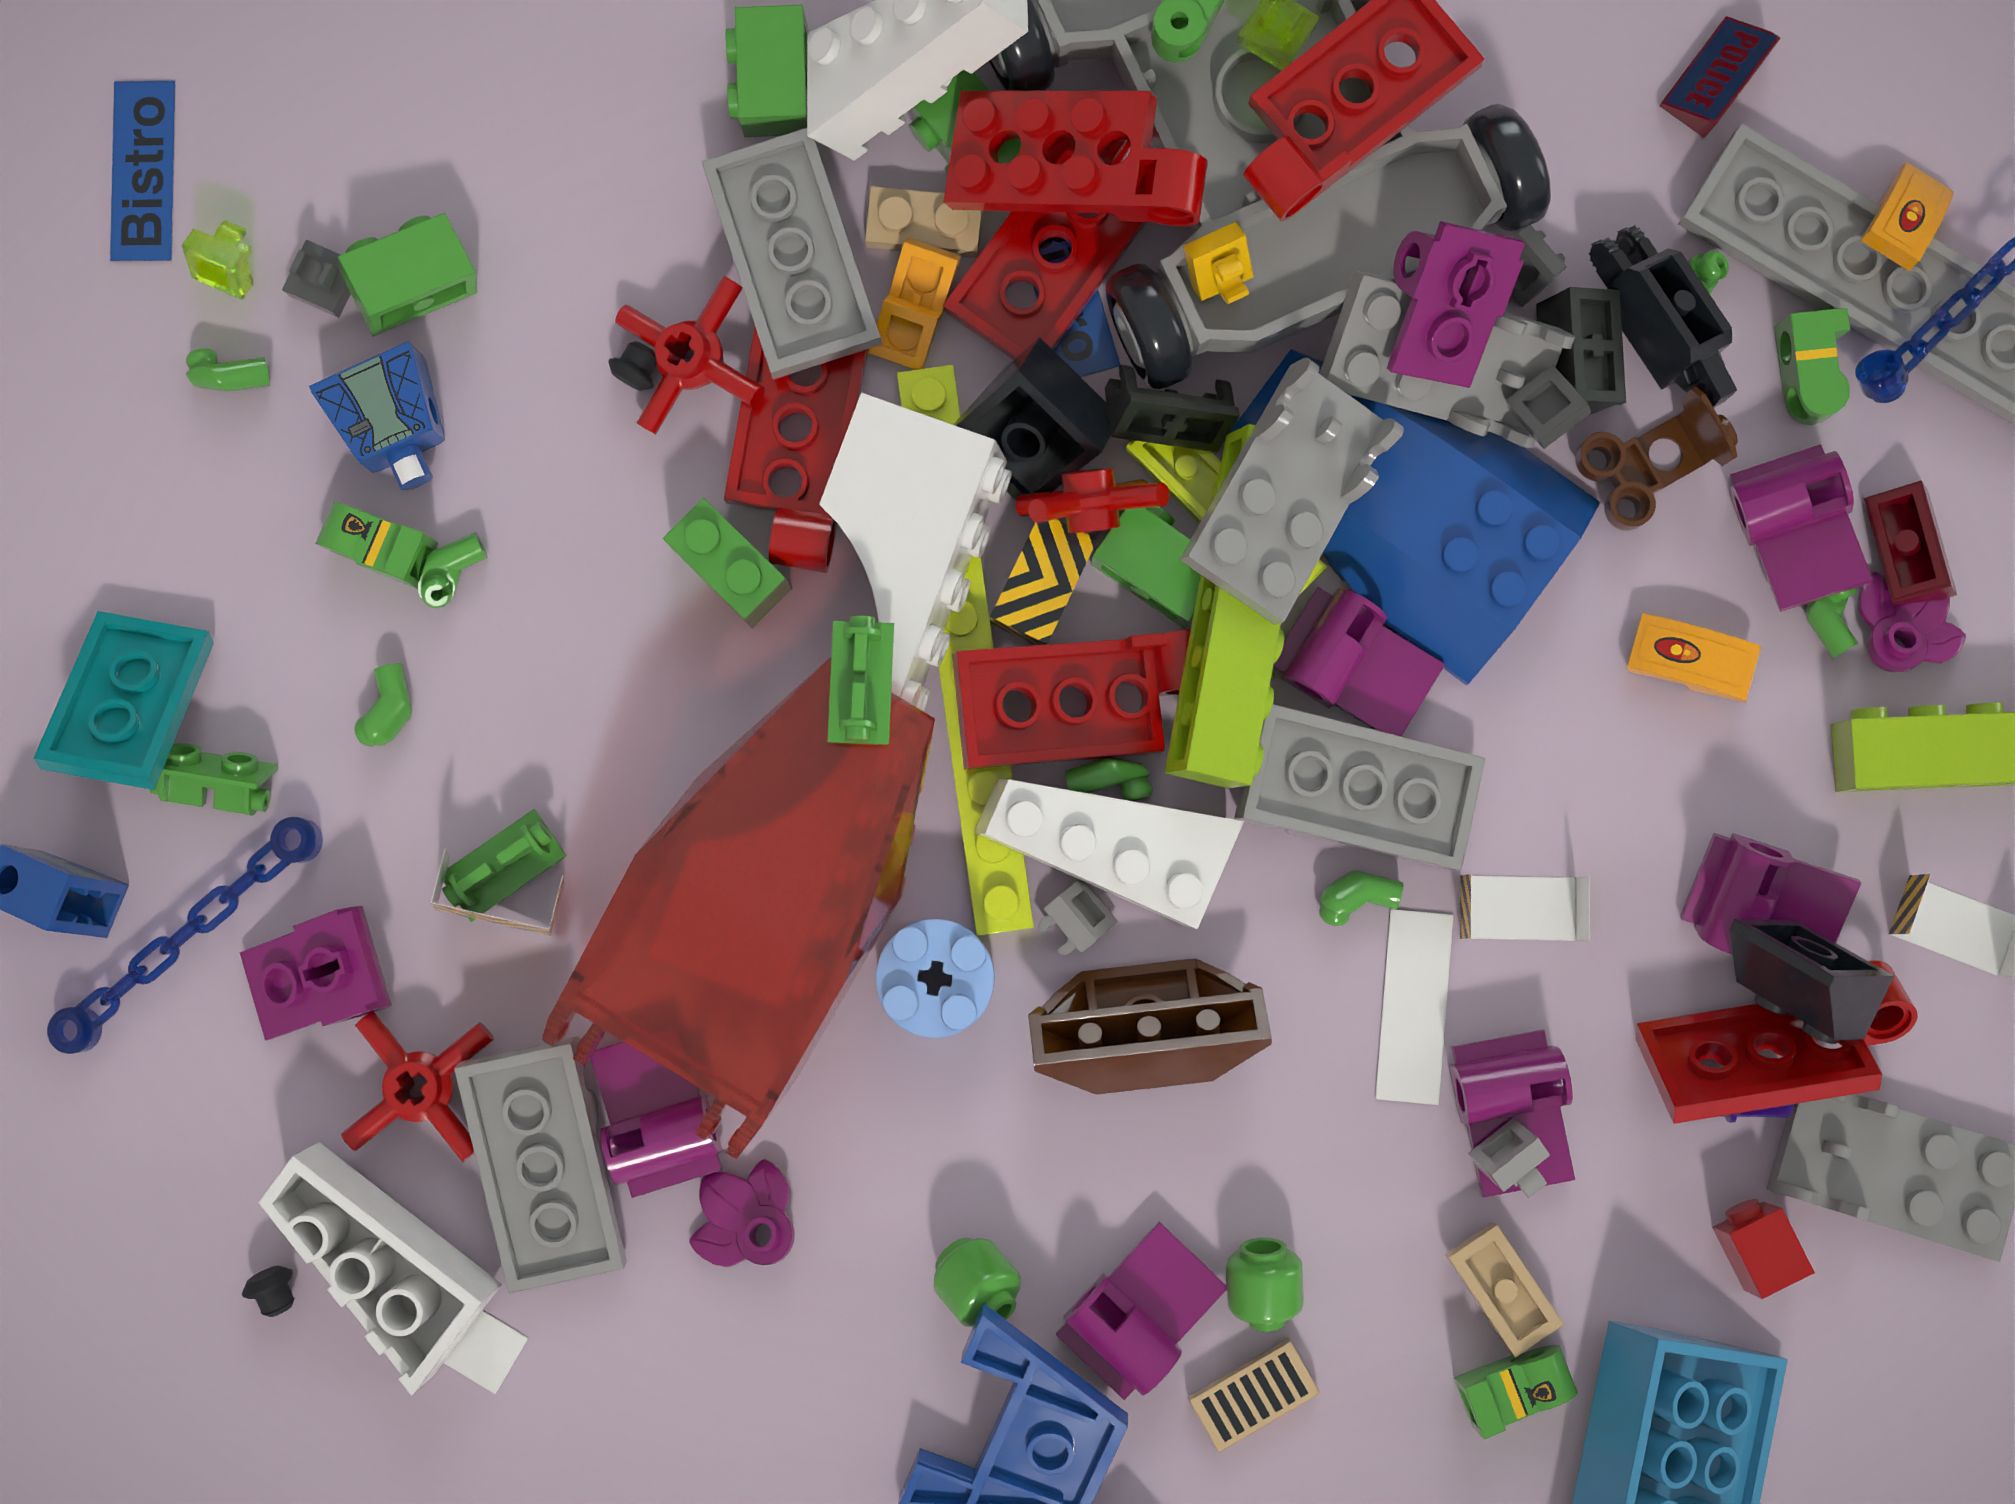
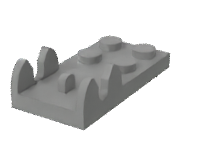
[701,128,882,379]
[1320,270,1575,448]
[1179,358,1404,625]
[1234,704,1485,871]
[454,1036,627,1293]
[1767,1094,2015,1262]

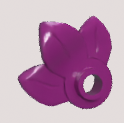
[1858,572,1966,672]
[689,1159,795,1267]

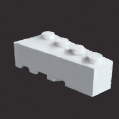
[807,0,1028,161]
[974,779,1244,929]
[258,1142,502,1396]

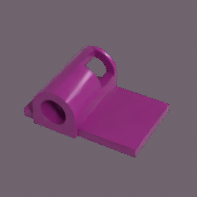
[1386,221,1525,388]
[1730,444,1873,612]
[1273,587,1445,736]
[1680,833,1861,955]
[240,906,392,1041]
[589,1024,723,1198]
[1449,1029,1575,1197]
[1056,1221,1227,1400]

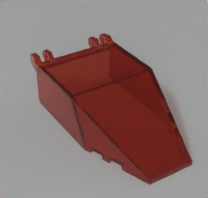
[542,657,935,1159]

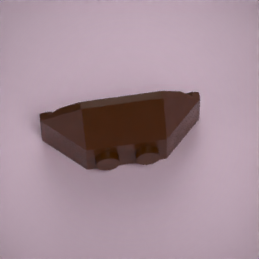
[1028,958,1272,1095]

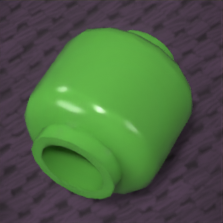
[933,1238,1021,1327]
[1226,1238,1304,1332]

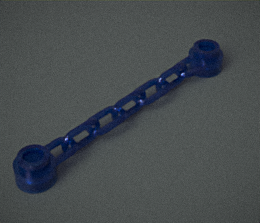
[1855,237,2015,403]
[47,817,323,1054]

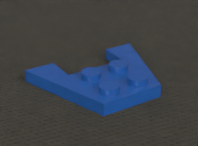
[898,1303,1128,1504]

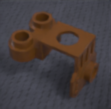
[1575,387,1738,531]

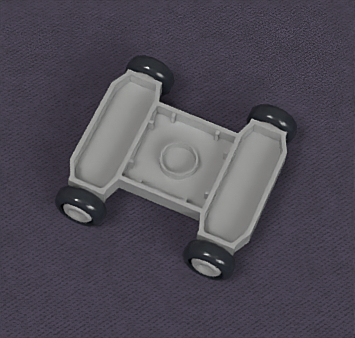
[989,0,1551,390]

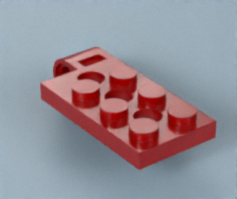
[1243,0,1485,222]
[943,91,1208,227]
[943,139,1146,360]
[724,327,868,573]
[952,629,1191,770]
[1636,960,1918,1124]

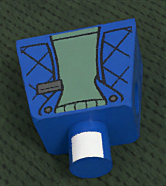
[309,341,445,490]
[0,844,129,938]

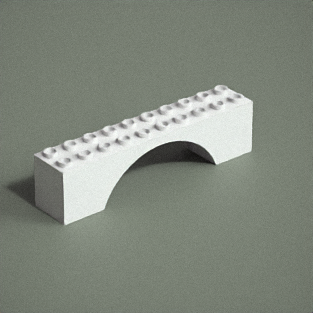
[650,392,1011,1006]

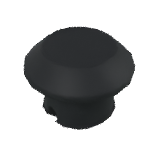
[608,341,657,391]
[242,1265,295,1317]

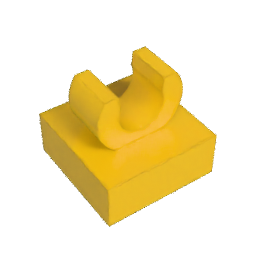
[1183,221,1254,304]

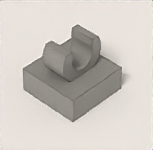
[1038,879,1118,955]
[1468,1117,1550,1198]

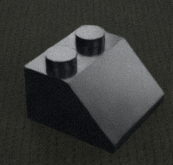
[953,337,1111,500]
[1729,919,1894,1044]

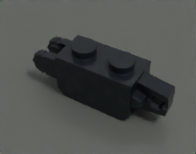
[1588,225,1737,408]

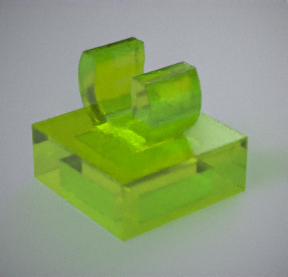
[1237,0,1320,71]
[181,220,254,300]

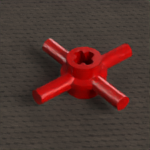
[615,275,765,435]
[1015,468,1169,533]
[341,1011,494,1163]

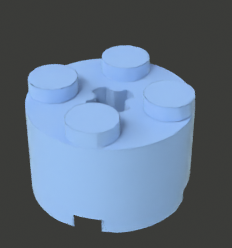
[876,919,995,1038]

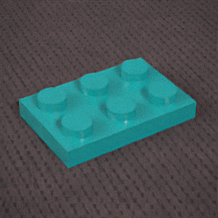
[33,611,214,790]

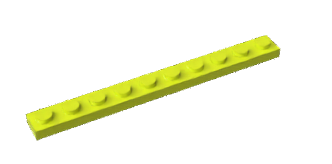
[897,365,1034,936]

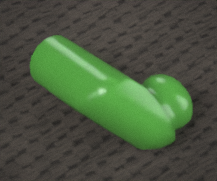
[417,532,488,608]
[354,663,412,747]

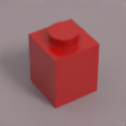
[1712,1199,1815,1299]

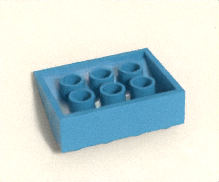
[1572,1321,1788,1504]

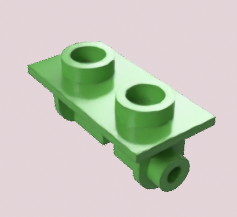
[827,615,894,745]
[150,743,278,816]
[442,809,567,922]

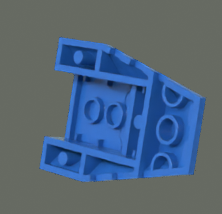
[1224,349,1601,685]

